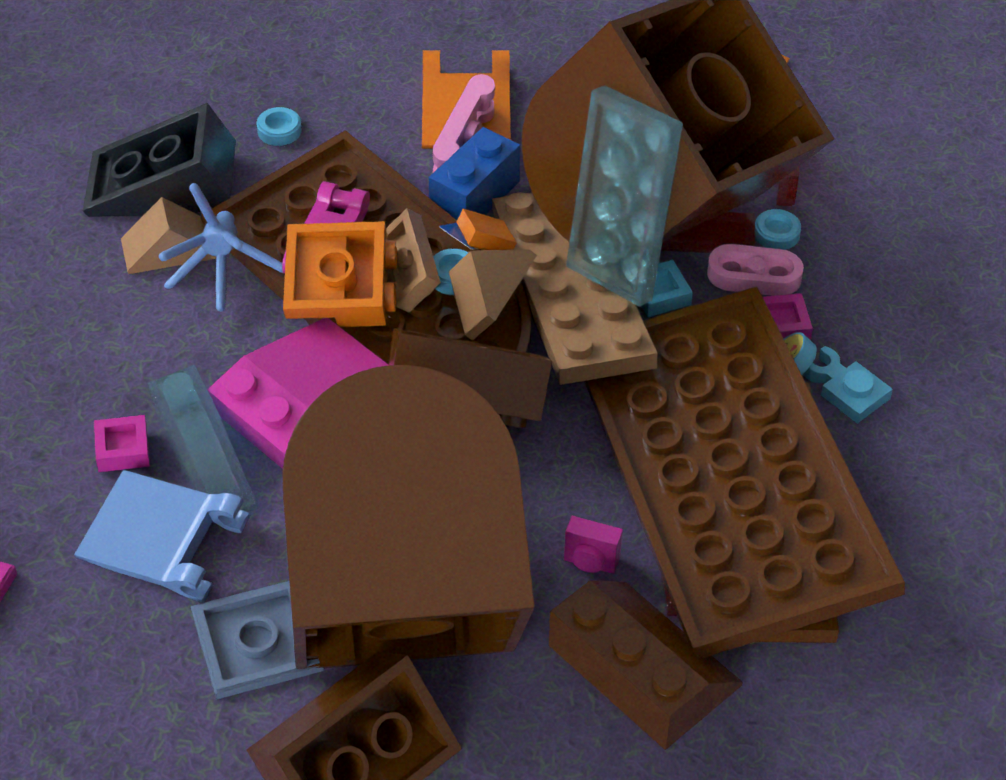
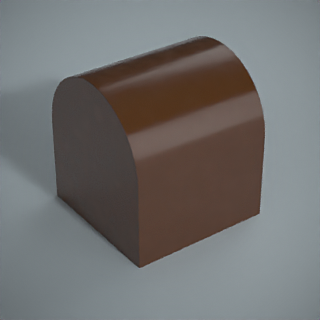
[522,0,835,259]
[282,365,535,669]

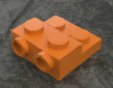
[283,221,398,327]

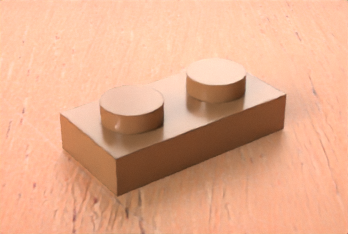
[386,208,441,312]

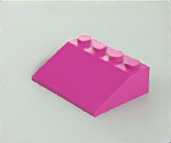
[207,318,389,469]

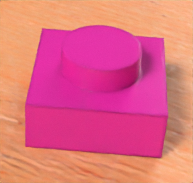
[763,293,813,340]
[94,415,150,472]
[564,516,623,574]

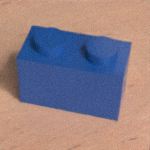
[428,127,520,220]

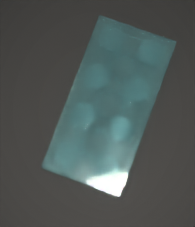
[566,85,683,307]

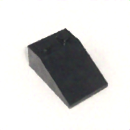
[83,103,236,217]

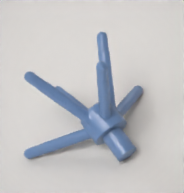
[159,183,283,312]

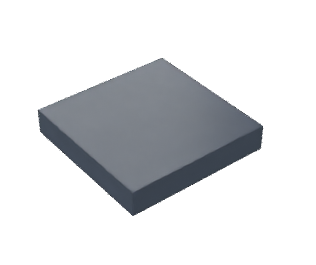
[191,581,324,700]

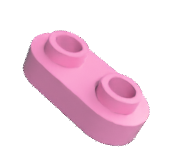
[707,244,804,296]

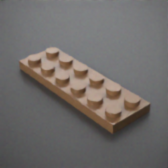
[492,192,657,385]

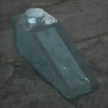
[147,365,259,526]

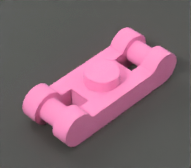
[433,74,495,173]

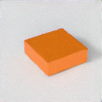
[456,208,517,250]

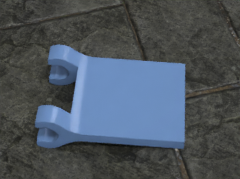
[74,470,250,603]

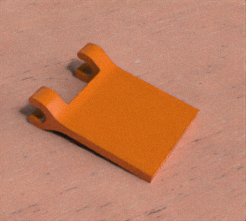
[422,50,511,149]

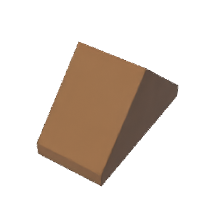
[121,197,216,274]
[449,249,537,341]

